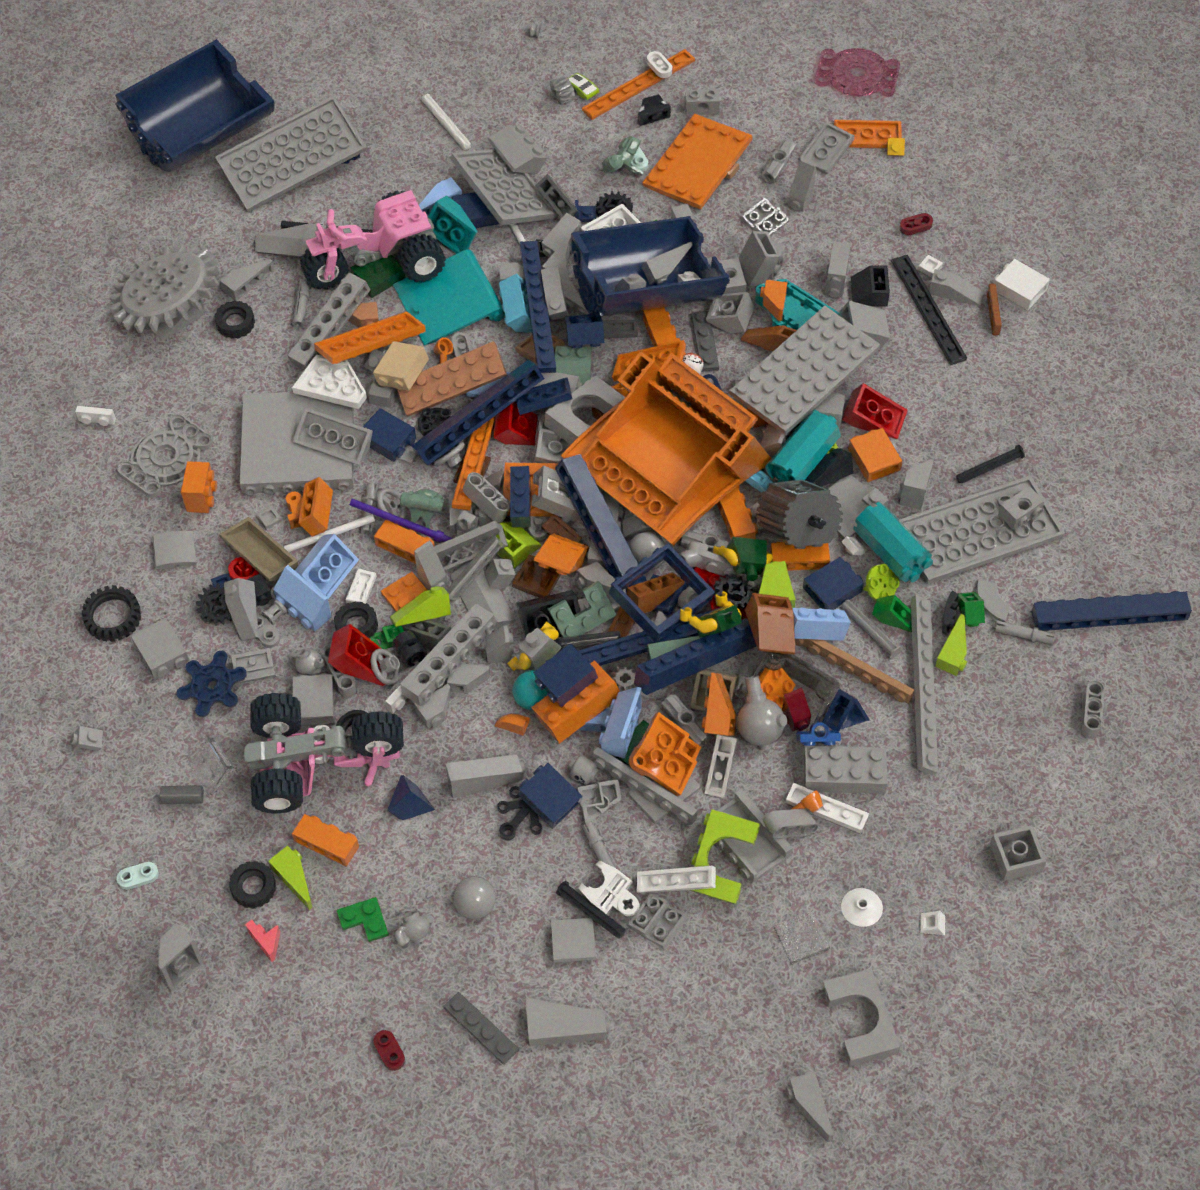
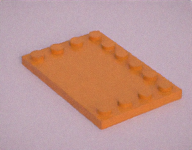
[642,114,753,210]

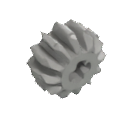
[550,74,575,104]
[610,665,636,692]

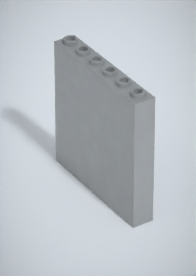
[240,392,354,495]

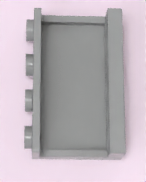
[702,789,793,883]

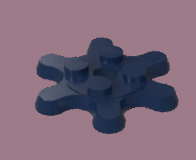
[176,650,247,717]

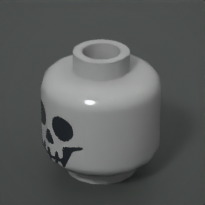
[568,756,599,786]

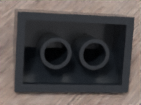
[517,590,580,638]

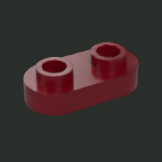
[900,213,933,235]
[373,1030,405,1071]

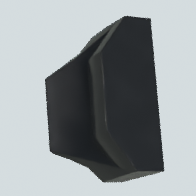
[637,94,671,126]

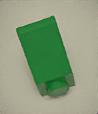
[957,592,985,627]
[872,595,912,632]

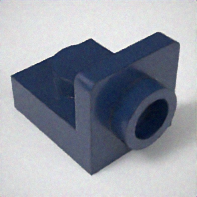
[573,200,596,222]

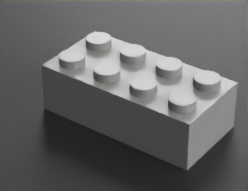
[804,746,888,794]

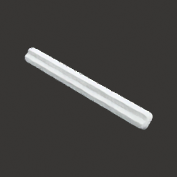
[422,94,471,150]

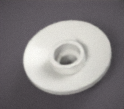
[841,888,883,927]

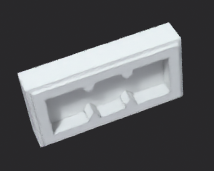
[346,569,377,604]

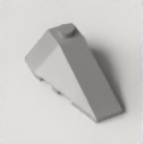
[255,223,327,257]

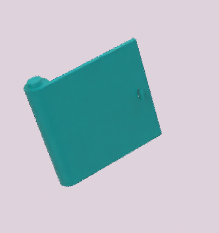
[393,250,505,346]

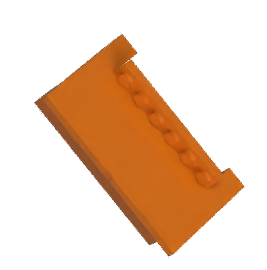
[561,351,772,545]

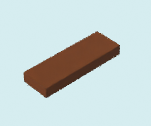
[986,284,1002,335]

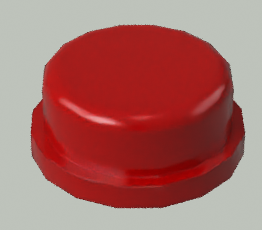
[228,557,259,580]

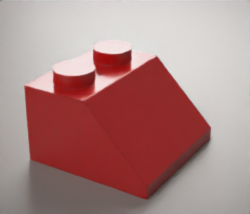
[493,401,538,446]

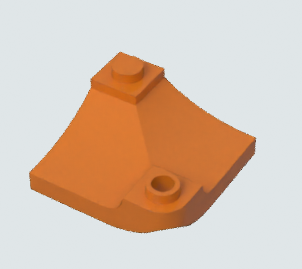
[629,712,701,796]

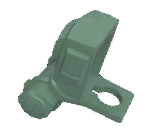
[602,136,644,176]
[400,489,444,532]

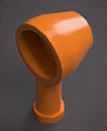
[433,337,453,364]
[790,790,823,813]

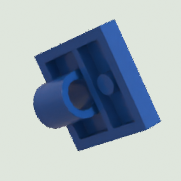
[796,721,841,746]

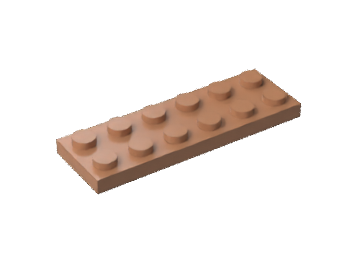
[397,341,507,416]

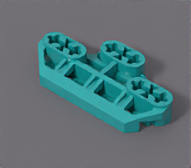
[755,279,840,330]

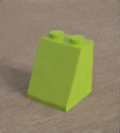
[759,561,796,608]

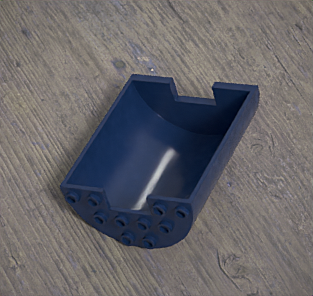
[115,39,275,172]
[571,216,730,318]

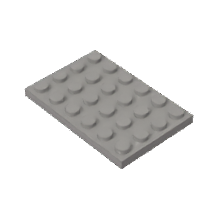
[450,149,558,225]

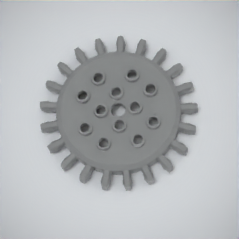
[109,243,221,333]

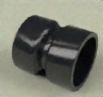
[392,630,427,667]

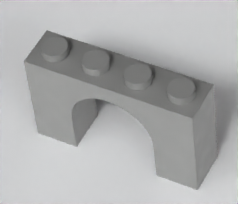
[544,376,626,444]
[822,968,902,1067]

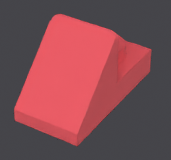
[245,920,281,962]

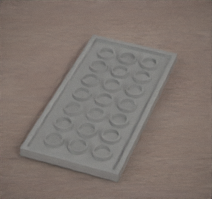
[215,95,367,212]
[729,306,881,435]
[899,475,1065,584]

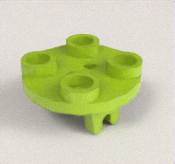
[863,564,900,601]

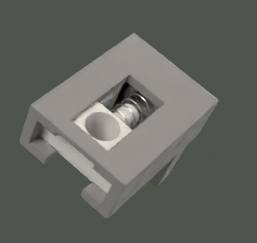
[532,466,581,523]

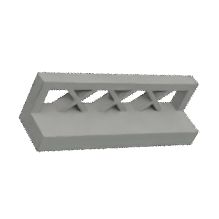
[434,521,508,572]

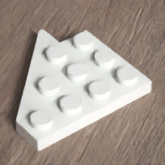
[292,355,367,409]

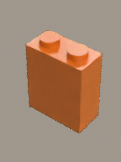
[848,428,903,482]

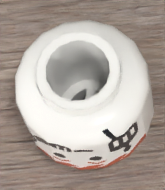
[682,353,704,374]

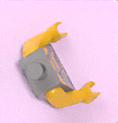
[507,621,562,671]

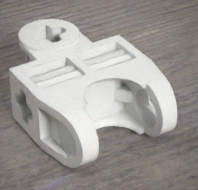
[578,860,640,916]

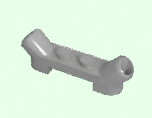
[679,542,762,592]

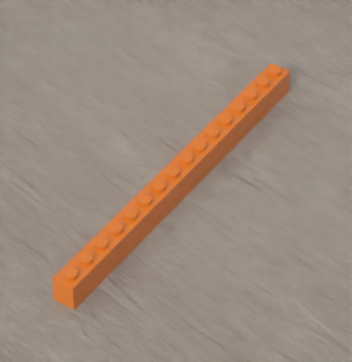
[643,307,758,539]

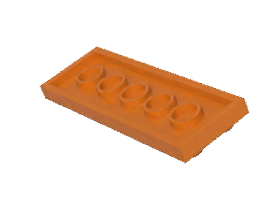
[314,311,426,364]

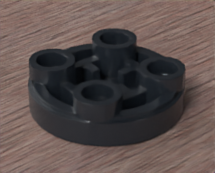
[418,408,452,436]

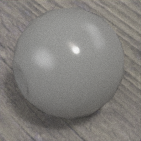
[629,531,665,571]
[453,876,496,920]

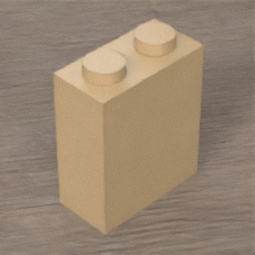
[373,341,429,391]

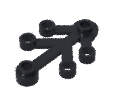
[497,786,542,841]

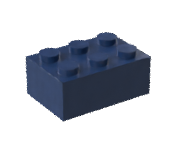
[565,314,605,348]

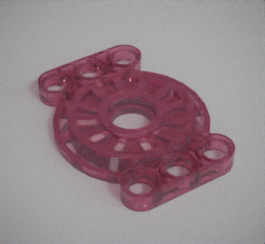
[815,48,900,97]

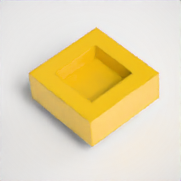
[887,138,905,156]

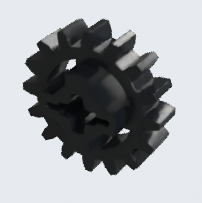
[596,191,633,217]
[713,574,755,612]
[196,583,232,626]

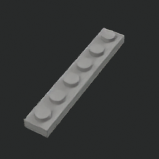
[593,747,697,825]

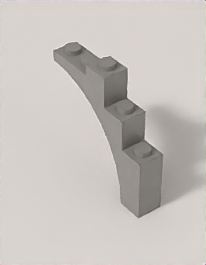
[541,213,589,315]

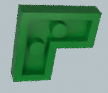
[337,897,389,942]

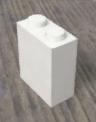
[993,259,1050,310]

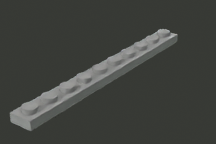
[911,595,938,774]

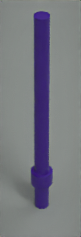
[349,498,453,543]

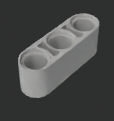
[463,472,510,522]
[322,644,357,698]
[1081,680,1105,739]
[763,809,818,838]

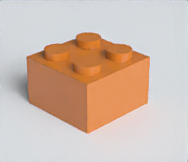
[181,461,217,513]

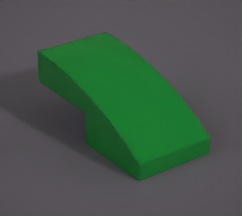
[370,624,404,649]

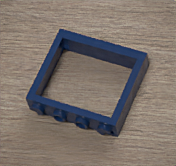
[608,544,715,643]

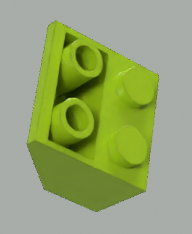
[496,522,541,569]

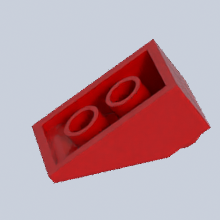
[842,383,908,439]
[328,624,388,686]

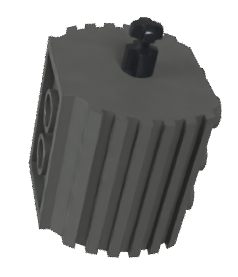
[756,479,843,549]

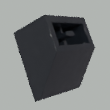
[850,265,890,306]

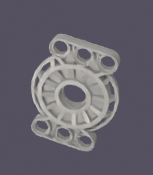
[117,414,213,498]

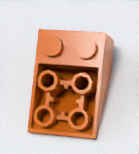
[534,533,589,575]
[702,672,737,736]

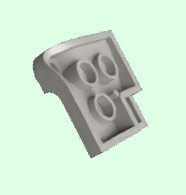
[534,418,591,463]
[828,475,889,539]

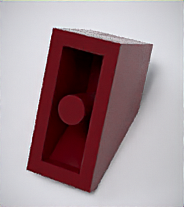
[782,687,811,732]

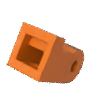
[285,492,302,529]

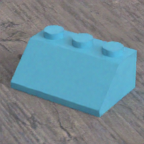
[499,273,532,333]

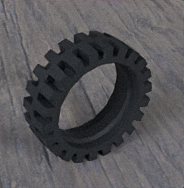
[82,585,141,642]

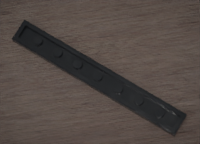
[891,254,967,365]

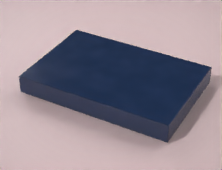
[516,377,573,415]

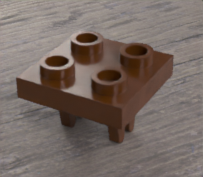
[512,554,561,598]

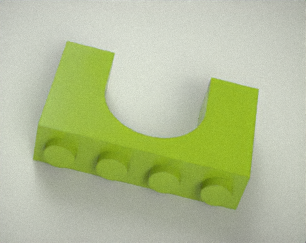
[690,809,760,905]

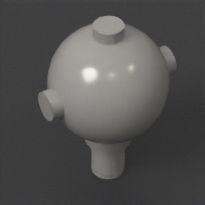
[736,675,787,750]

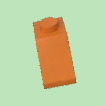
[760,280,787,321]

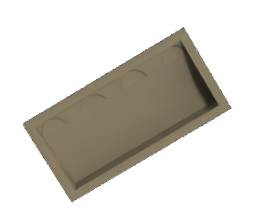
[219,517,298,581]

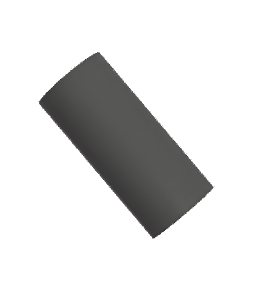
[160,785,204,804]

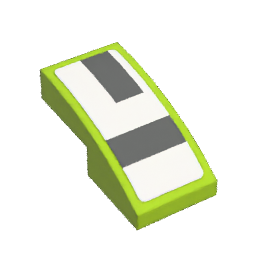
[568,73,600,100]

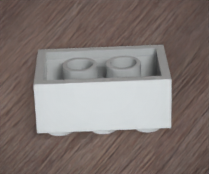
[581,204,641,231]

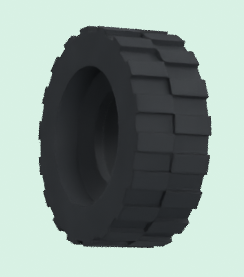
[214,301,255,339]
[334,601,378,639]
[229,861,276,909]

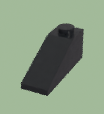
[805,448,854,487]

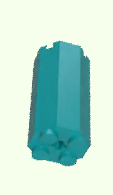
[766,410,841,482]
[853,502,933,583]

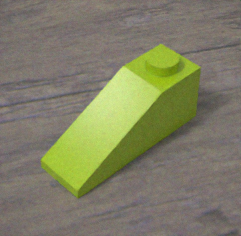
[390,586,451,626]
[935,614,968,676]
[268,845,313,910]

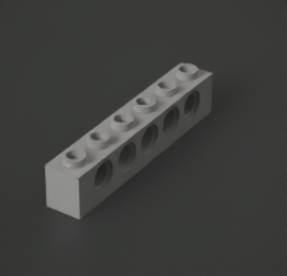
[287,273,370,370]
[400,604,495,706]

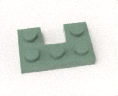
[548,581,616,638]

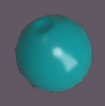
[512,670,547,711]

